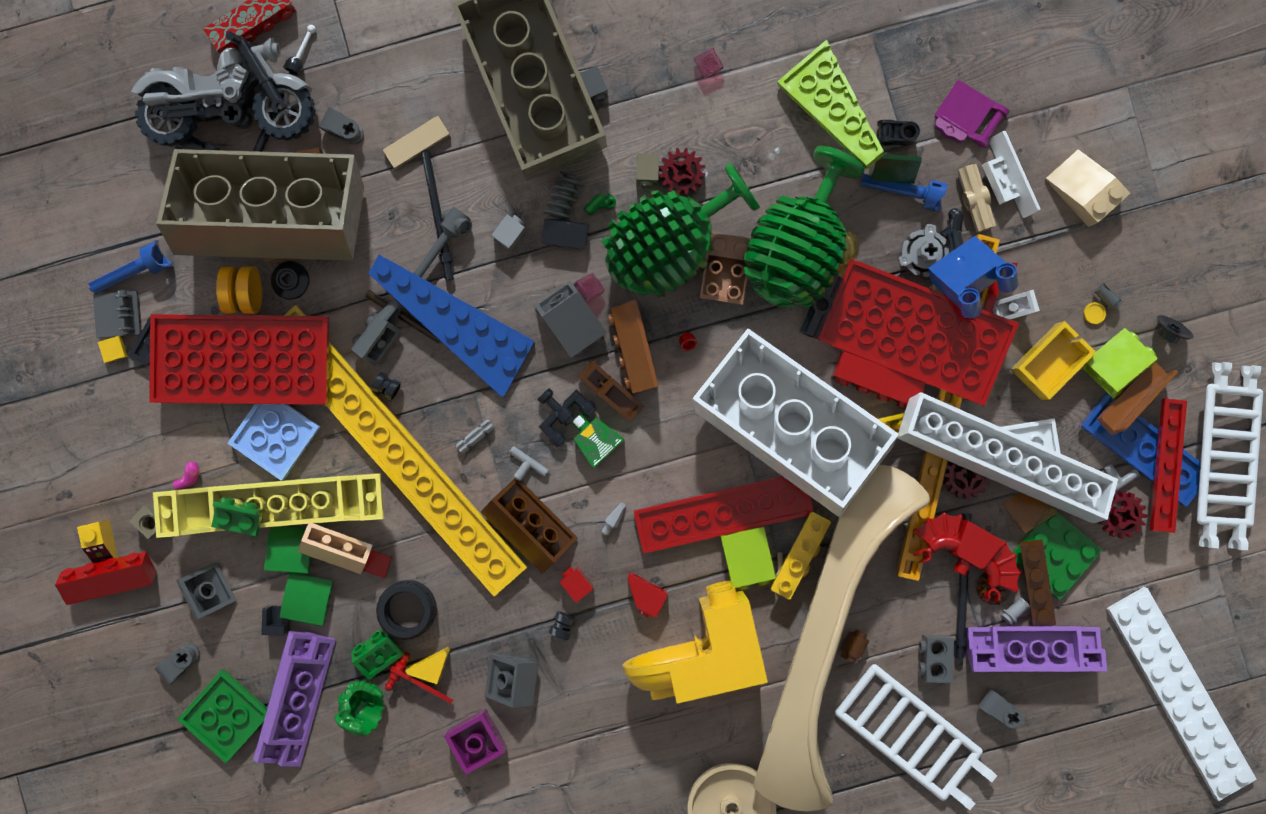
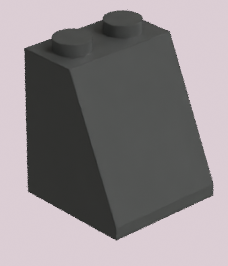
[535,281,607,358]

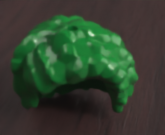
[335,680,385,737]

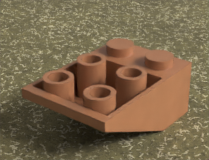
[699,232,751,305]

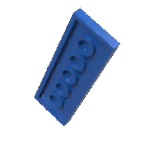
[1080,392,1212,507]

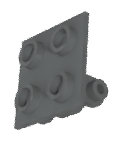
[93,290,140,338]

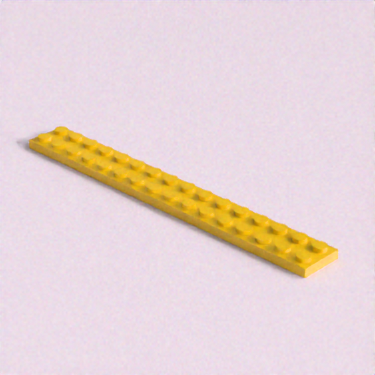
[284,305,528,596]

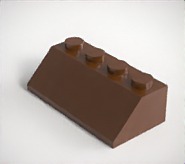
[481,478,578,574]

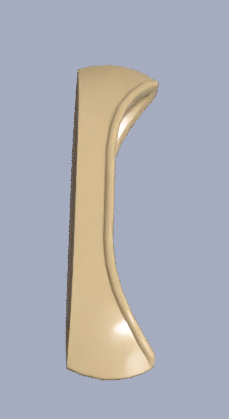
[753,465,930,811]

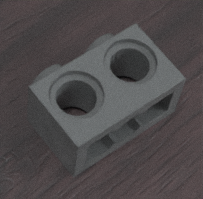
[918,634,954,683]

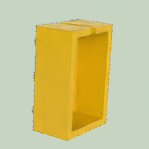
[1010,321,1096,400]

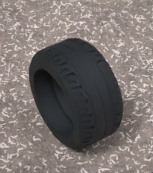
[376,580,437,640]

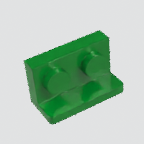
[211,497,263,536]
[351,629,404,680]

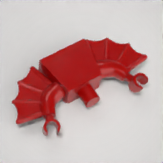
[913,513,1021,603]

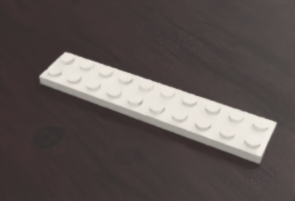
[1106,587,1257,801]

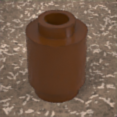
[841,629,869,664]

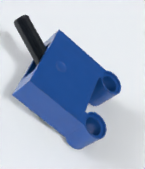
[928,229,1019,318]

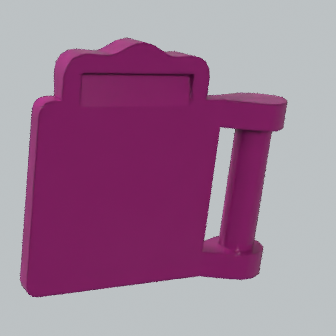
[934,80,1010,148]

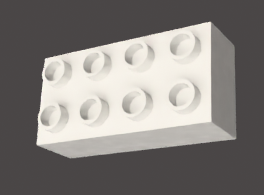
[693,329,899,518]

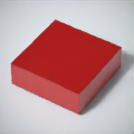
[364,550,393,578]

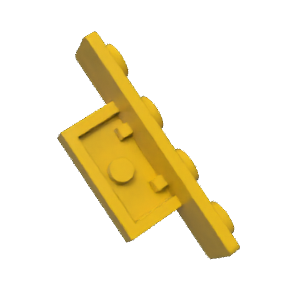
[771,512,831,599]

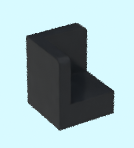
[261,605,290,636]

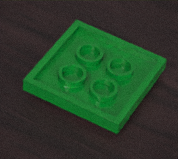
[1012,507,1103,600]
[177,669,267,764]

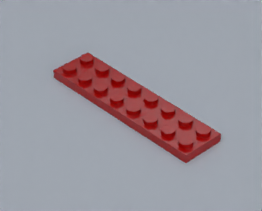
[633,476,814,554]

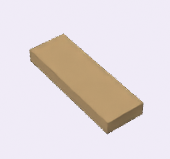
[383,116,450,170]

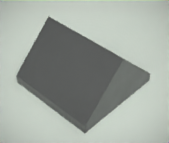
[177,562,236,620]

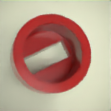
[679,332,697,351]

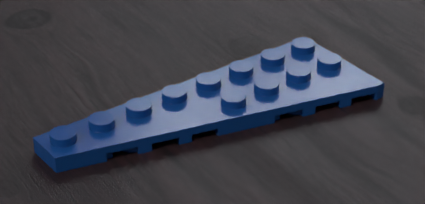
[368,254,534,397]

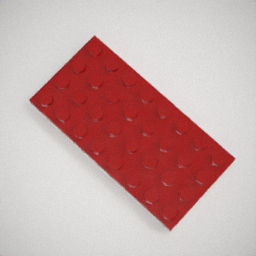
[817,259,1019,406]
[149,314,329,405]

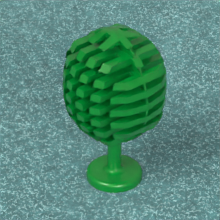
[744,146,865,308]
[601,162,760,298]

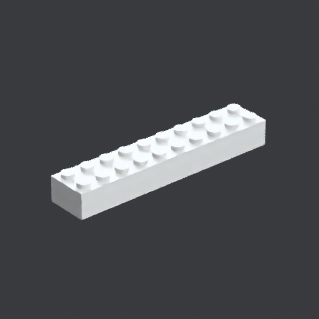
[897,392,1118,523]

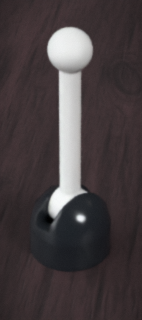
[283,25,316,76]

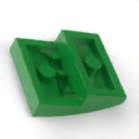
[264,526,311,573]
[280,572,334,627]

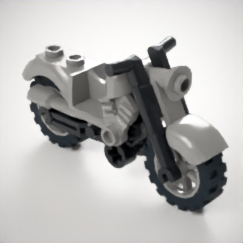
[131,31,316,147]

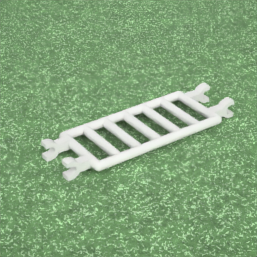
[1197,362,1263,550]

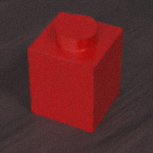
[560,566,594,603]

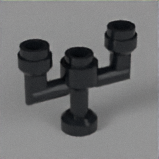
[537,388,597,448]

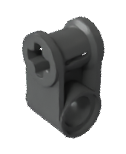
[319,108,364,144]
[155,644,200,685]
[978,688,1024,728]

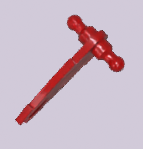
[385,653,453,704]

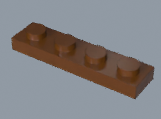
[1020,539,1056,626]

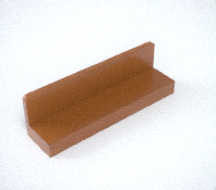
[1096,363,1178,435]

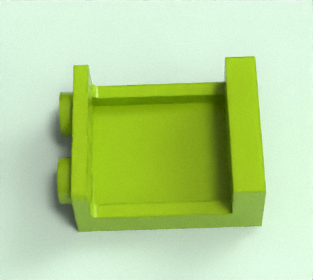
[1082,328,1158,399]
[720,526,776,591]

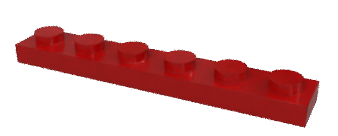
[1150,398,1187,533]

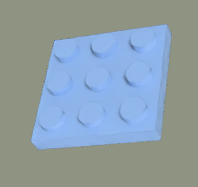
[228,404,321,481]

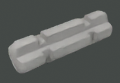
[456,420,495,454]

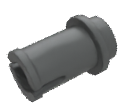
[1094,283,1123,311]

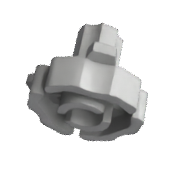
[898,224,950,278]

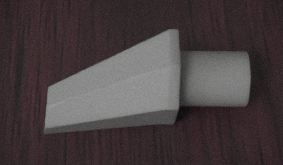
[602,503,626,535]

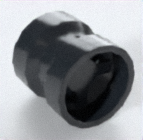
[371,372,401,401]
[548,611,577,641]

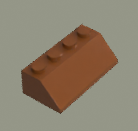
[608,300,659,394]

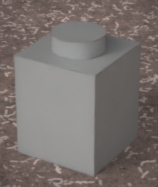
[491,214,526,251]

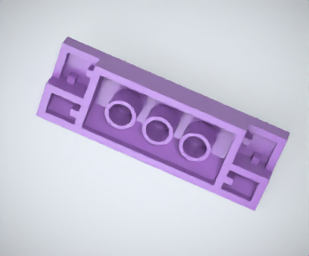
[965,626,1107,672]
[253,630,336,766]

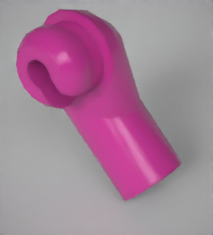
[173,462,200,490]

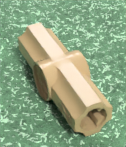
[957,164,996,233]

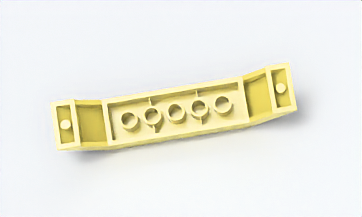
[153,473,384,538]

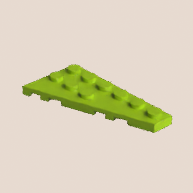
[777,40,884,169]

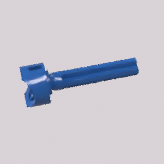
[861,174,948,212]
[88,240,172,294]

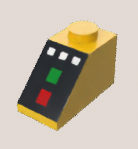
[77,520,118,563]

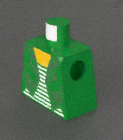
[572,414,624,468]

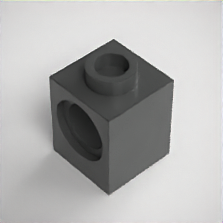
[580,66,608,104]

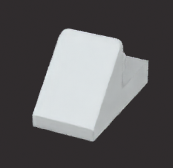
[993,290,1040,319]

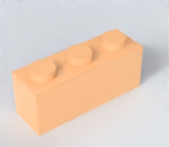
[297,522,373,574]

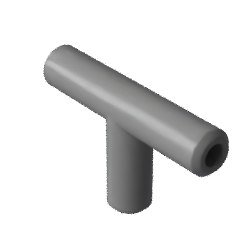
[509,446,549,481]
[1105,464,1140,493]

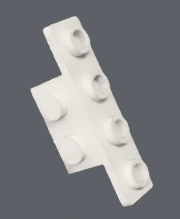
[982,131,1040,218]

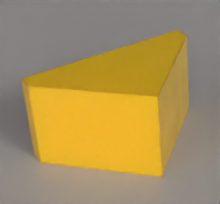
[405,647,450,684]

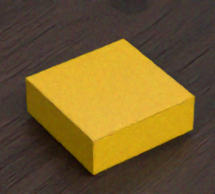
[98,336,128,363]

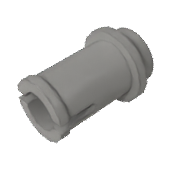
[1001,597,1030,625]

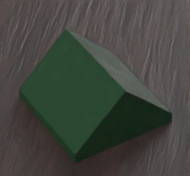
[870,154,922,184]

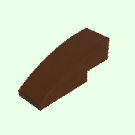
[577,360,644,422]

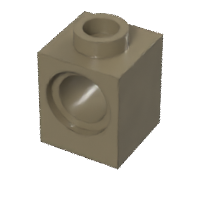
[636,153,659,188]
[129,504,156,539]

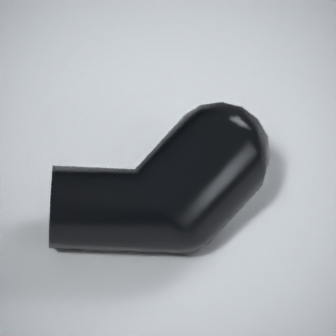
[940,208,964,241]

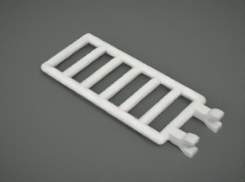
[835,664,997,810]

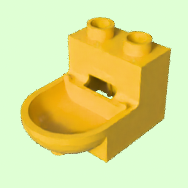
[622,581,768,704]

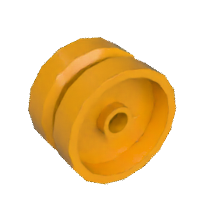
[216,266,262,314]

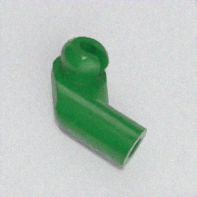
[584,194,616,216]

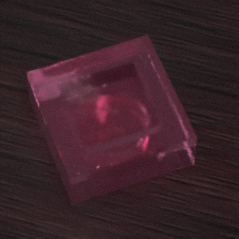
[694,48,724,79]
[574,273,605,302]

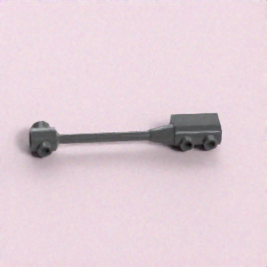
[351,207,472,366]

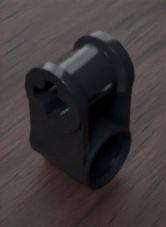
[877,120,920,146]

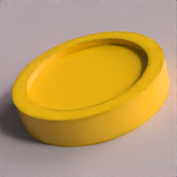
[1083,302,1106,324]

